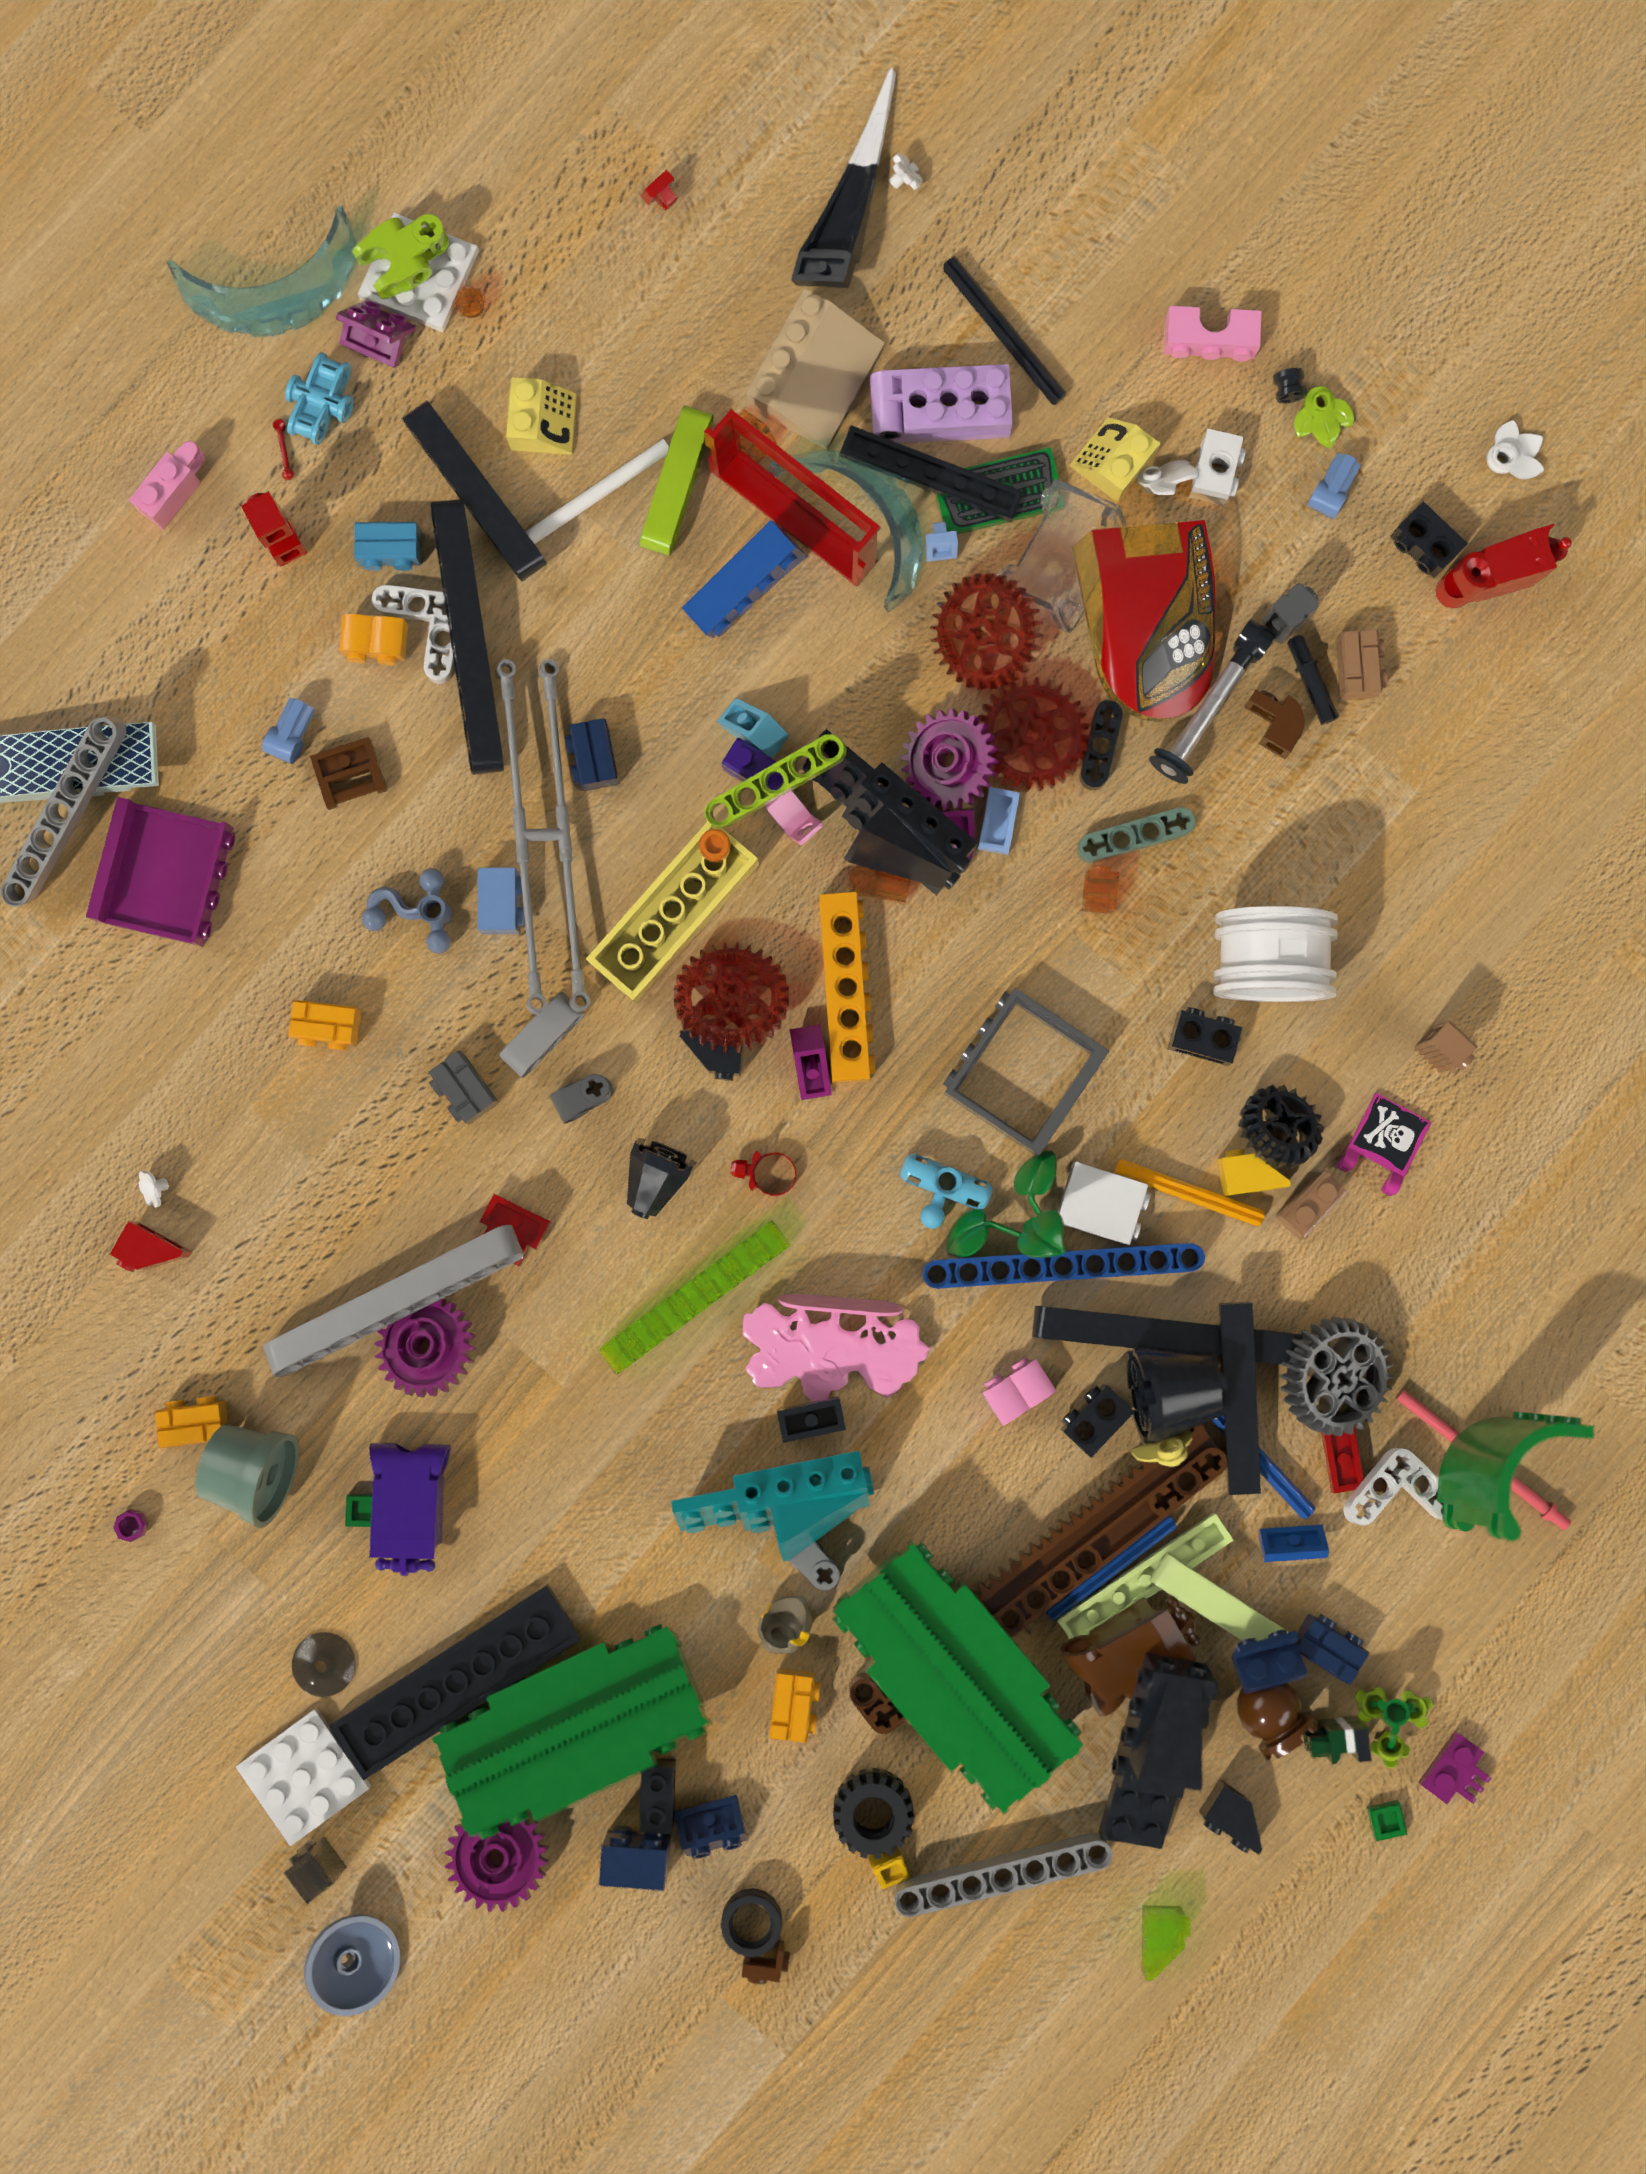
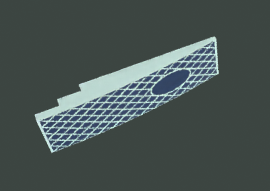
[0,722,159,803]

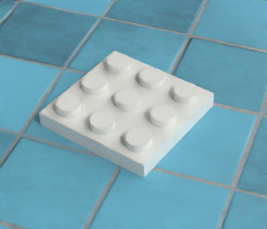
[358,213,479,333]
[236,1708,371,1846]

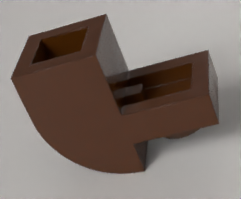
[1244,690,1305,759]

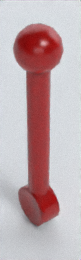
[273,419,294,480]

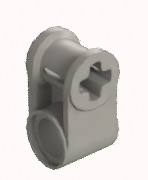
[789,1541,840,1591]

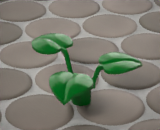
[946,1150,1066,1258]

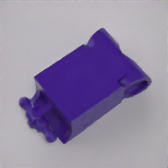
[369,1443,451,1576]

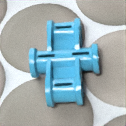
[285,352,354,445]

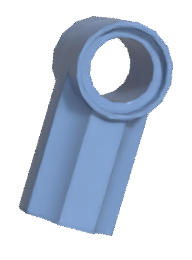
[1306,453,1361,520]
[262,697,316,764]

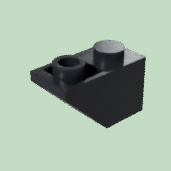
[1199,1779,1262,1855]

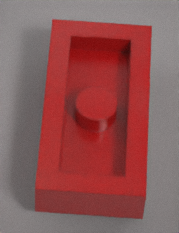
[1321,1427,1364,1494]

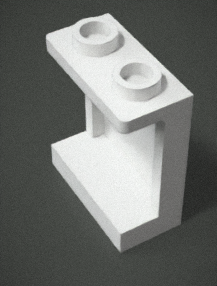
[1057,1162,1151,1245]

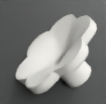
[138,1170,169,1208]

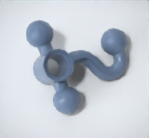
[362,868,452,954]

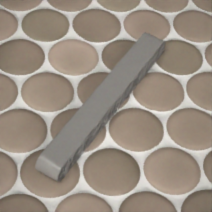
[263,1225,524,1377]

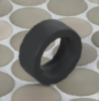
[721,1888,782,1957]

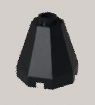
[627,1138,697,1219]

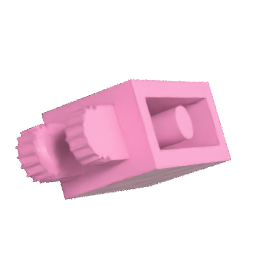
[129,441,205,530]

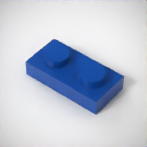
[1258,1524,1329,1562]

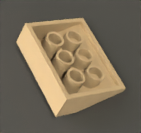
[746,288,885,449]

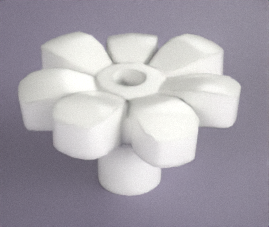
[890,153,923,190]

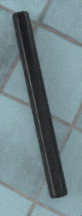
[943,257,1066,405]

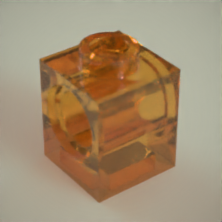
[1082,865,1119,914]

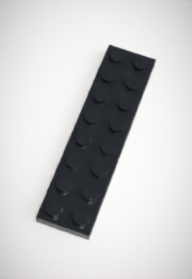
[330,1584,582,1781]

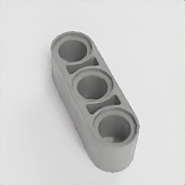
[499,992,585,1078]

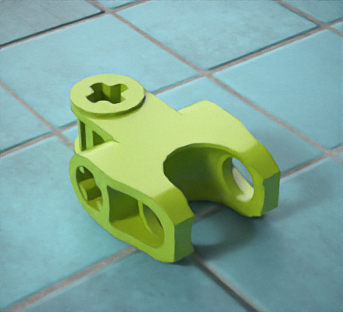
[352,214,449,300]

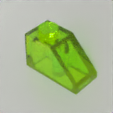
[1141,1905,1191,1981]

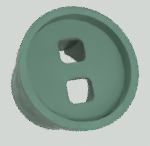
[195,1424,299,1528]

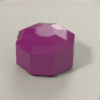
[113,1509,149,1542]

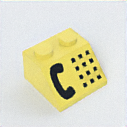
[506,377,577,455]
[1070,417,1160,503]

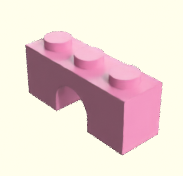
[1163,306,1262,361]

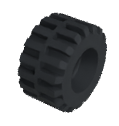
[833,1768,914,1859]

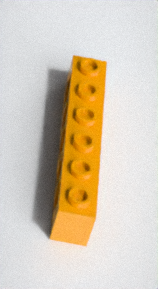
[819,892,876,1084]

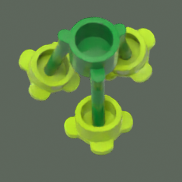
[1354,1687,1433,1768]

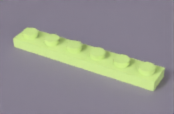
[1057,1512,1234,1639]

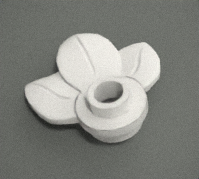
[1486,421,1544,479]
[1137,460,1199,495]

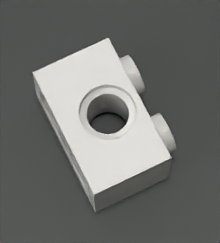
[1189,428,1246,506]

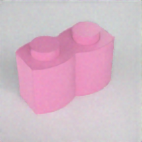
[981,1357,1057,1426]

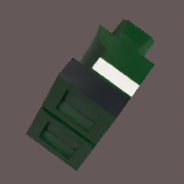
[1303,1716,1372,1765]

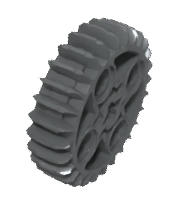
[1279,1317,1394,1436]

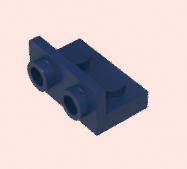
[1231,1630,1308,1694]
[674,1795,749,1859]

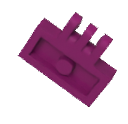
[1418,1731,1492,1804]

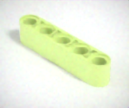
[1149,1553,1288,1641]

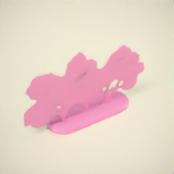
[743,1294,930,1401]

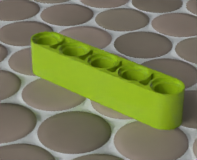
[640,405,714,556]
[704,734,847,828]

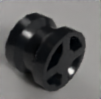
[1273,368,1307,404]

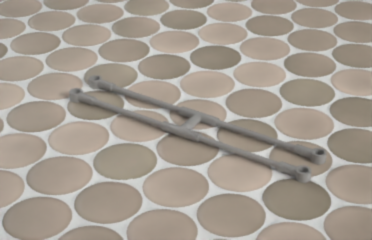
[496,659,590,1014]

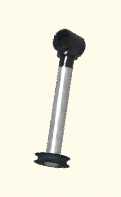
[1149,618,1276,784]

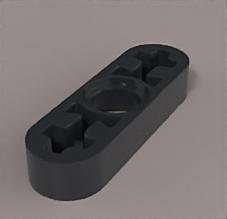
[1079,700,1123,790]

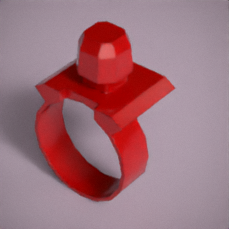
[730,1151,797,1196]

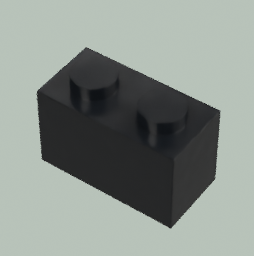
[777,1396,846,1443]

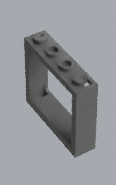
[943,988,1109,1156]

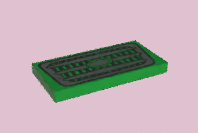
[935,447,1066,535]

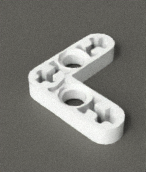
[372,585,454,684]
[1343,1448,1443,1526]

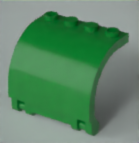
[1437,1411,1595,1542]

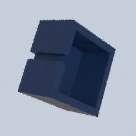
[599,1826,672,1891]

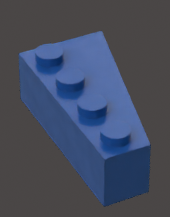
[682,520,807,638]

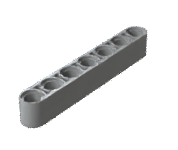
[0,715,126,907]
[894,1833,1113,1917]

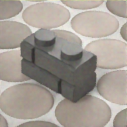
[1262,583,1319,644]
[429,1050,499,1124]

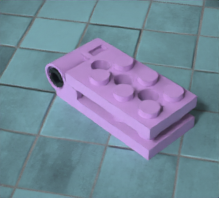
[870,364,1012,443]

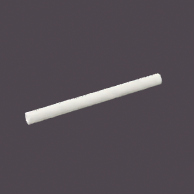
[525,439,669,544]

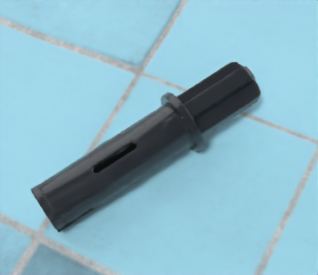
[1287,635,1340,725]

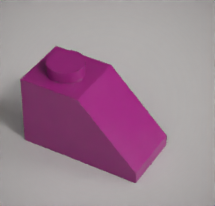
[789,1024,832,1100]

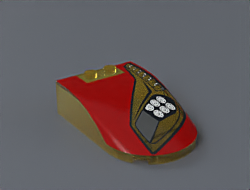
[1072,520,1216,722]

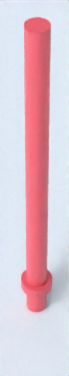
[1396,1389,1571,1531]

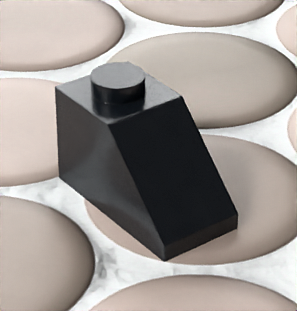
[680,1030,744,1081]

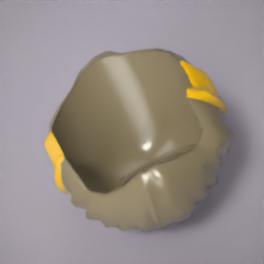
[757,1596,812,1654]

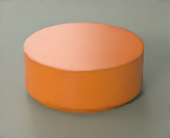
[699,829,731,862]

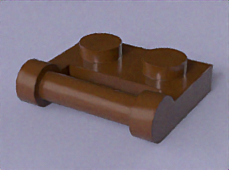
[310,737,388,810]

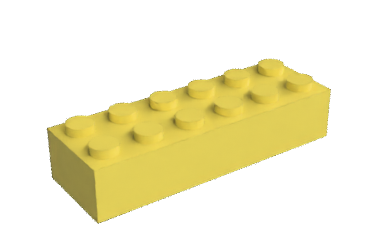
[586,821,759,1004]

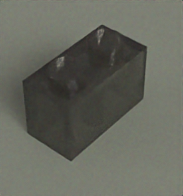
[284,1836,347,1904]

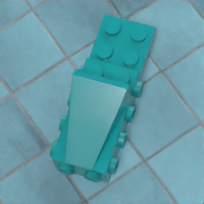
[671,1451,875,1562]

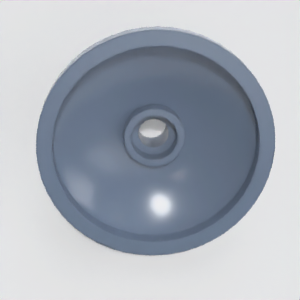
[304,1914,400,2016]

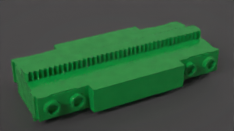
[832,1539,1083,1814]
[432,1624,713,1840]

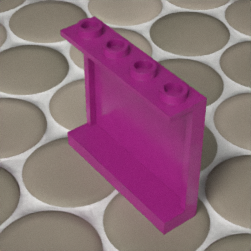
[86,797,235,947]

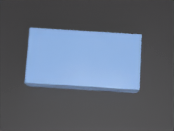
[978,787,1020,855]

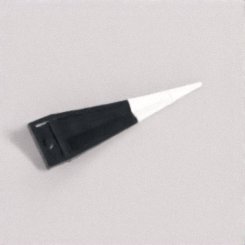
[791,68,896,288]

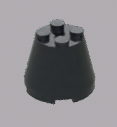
[1126,1346,1228,1443]

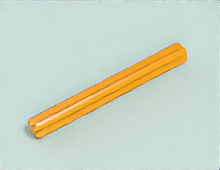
[1114,1159,1265,1226]

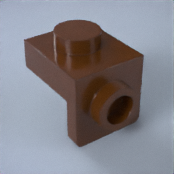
[741,1940,790,1984]

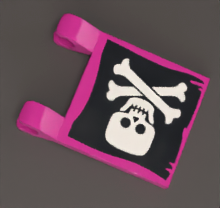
[1337,1093,1432,1196]

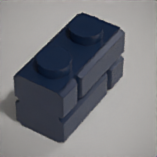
[565,718,619,791]
[1296,1613,1369,1685]

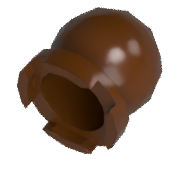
[1237,1683,1319,1761]

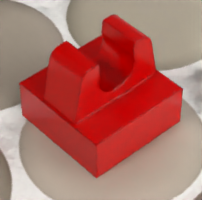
[640,169,677,211]

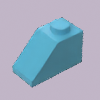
[716,698,789,758]

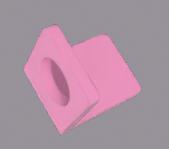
[766,791,824,845]

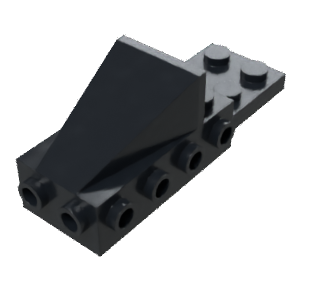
[802,729,978,896]
[1098,1653,1218,1849]

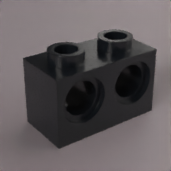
[1390,501,1468,579]
[1167,1007,1243,1066]
[1060,1384,1135,1458]
[639,1759,676,1834]

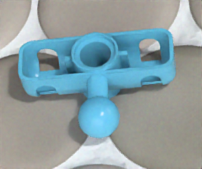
[899,1153,993,1229]

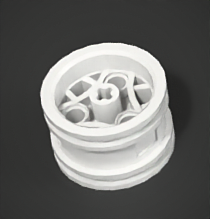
[1213,906,1338,1002]

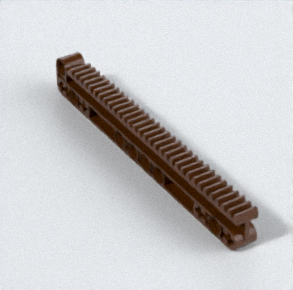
[849,1425,1227,1734]

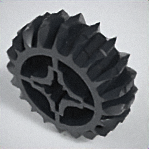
[1238,1084,1324,1168]

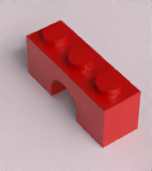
[241,491,308,567]

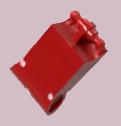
[1435,524,1572,609]

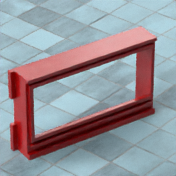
[704,409,881,587]

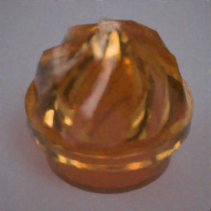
[455,285,486,318]

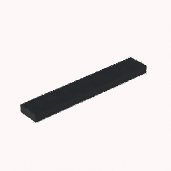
[839,425,1023,523]
[1219,1302,1261,1495]

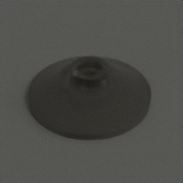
[292,1632,356,1697]

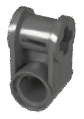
[550,1074,613,1124]

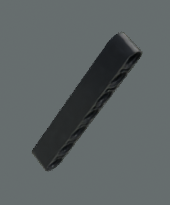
[402,400,547,582]

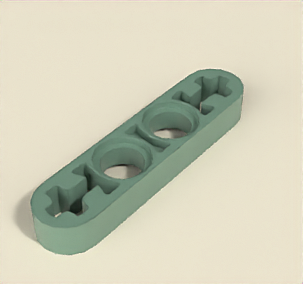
[1077,807,1195,864]

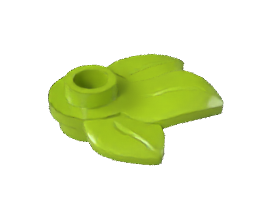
[1294,386,1354,448]

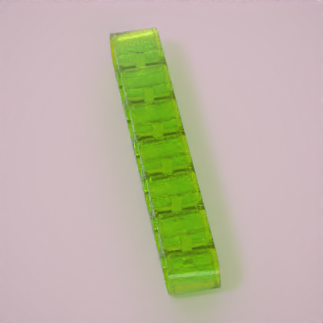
[598,1220,791,1376]

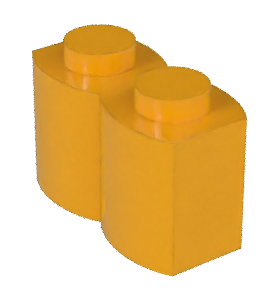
[339,614,408,666]

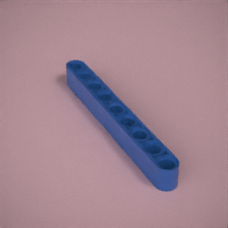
[922,1243,1205,1289]

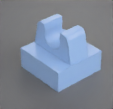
[925,522,958,562]

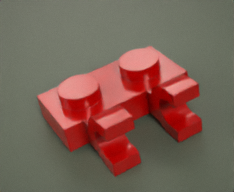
[479,1194,551,1266]

